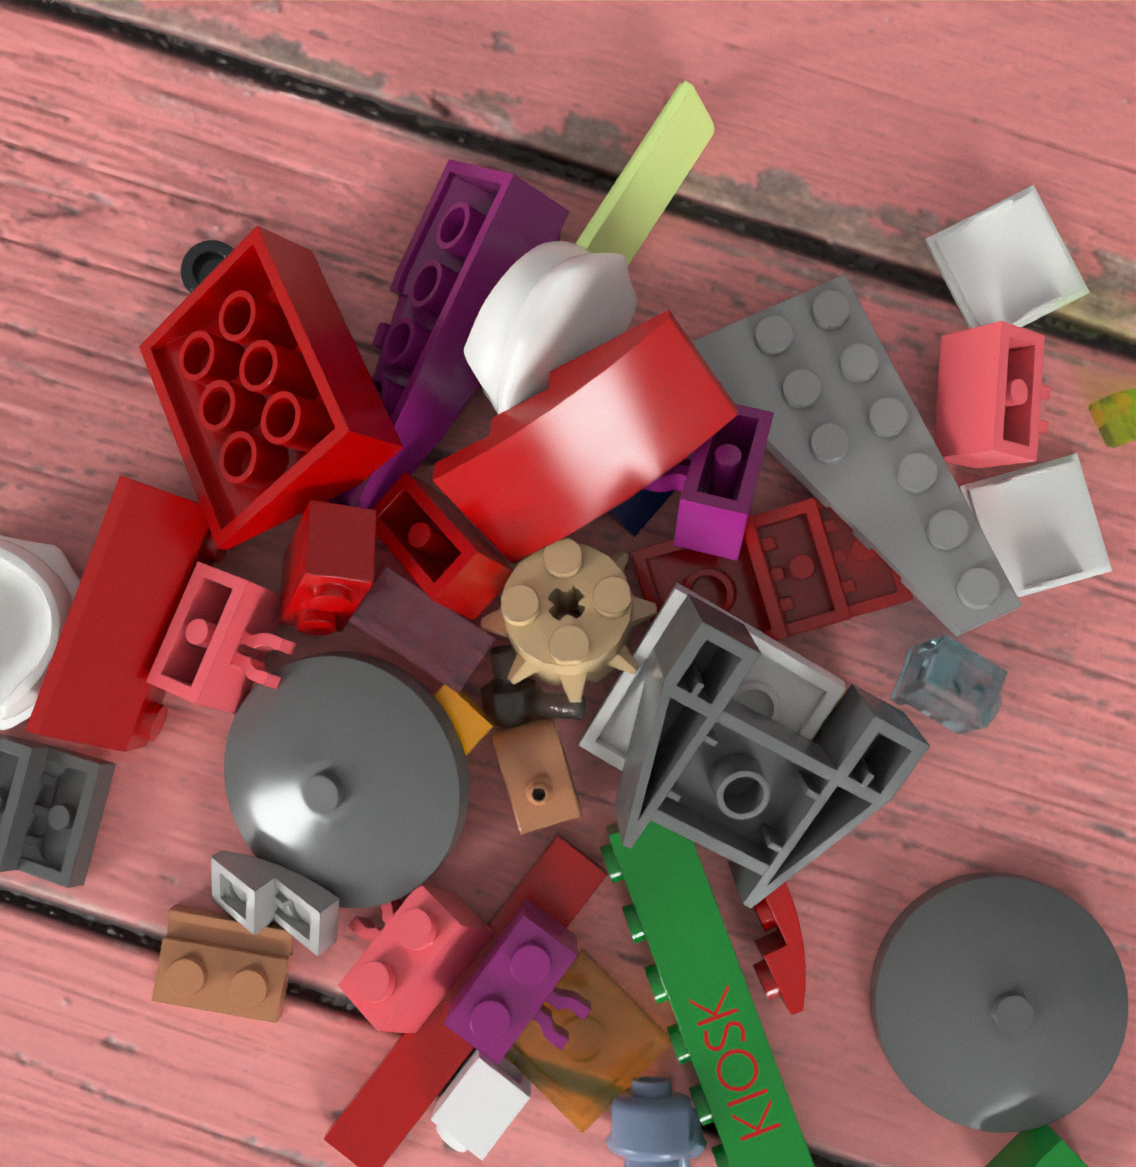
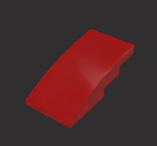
[432,310,738,564]
[630,497,913,641]

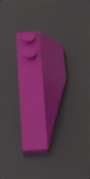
[326,159,570,509]

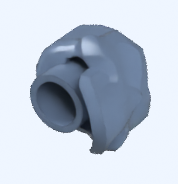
[605,1076,707,1167]

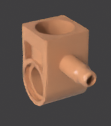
[492,715,582,835]

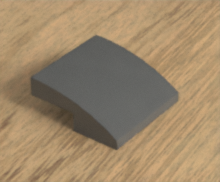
[0,734,116,888]

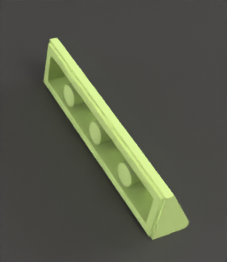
[575,80,715,266]

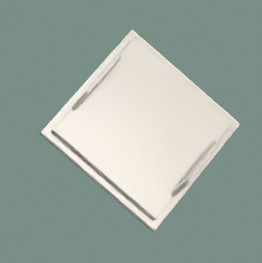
[924,185,1090,329]
[958,453,1112,597]

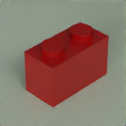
[372,471,514,620]
[278,500,377,636]

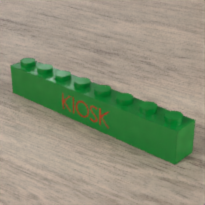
[600,820,815,1167]

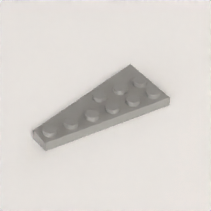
[692,274,1022,637]

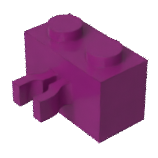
[643,404,774,561]
[444,899,591,1065]

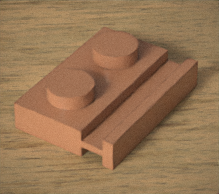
[151,904,294,1023]

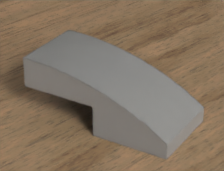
[211,850,339,956]

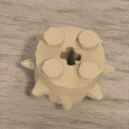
[481,536,657,703]

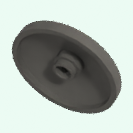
[224,651,469,908]
[869,872,1129,1133]

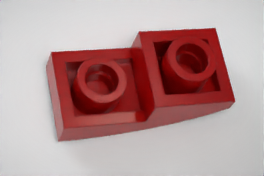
[753,882,806,1016]

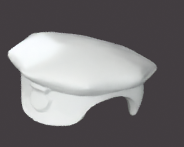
[464,241,638,414]
[0,535,80,730]

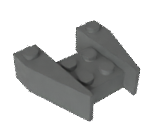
[614,594,930,908]

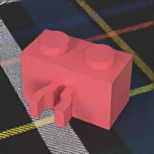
[934,321,1051,469]
[146,561,297,714]
[338,883,495,1033]

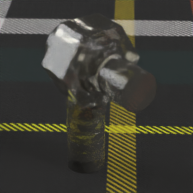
[480,645,586,727]

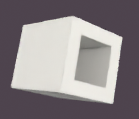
[431,1048,532,1160]

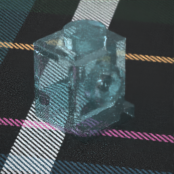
[890,634,1007,734]

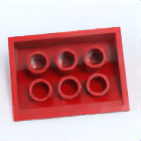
[139,226,403,550]

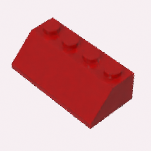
[25,475,228,752]

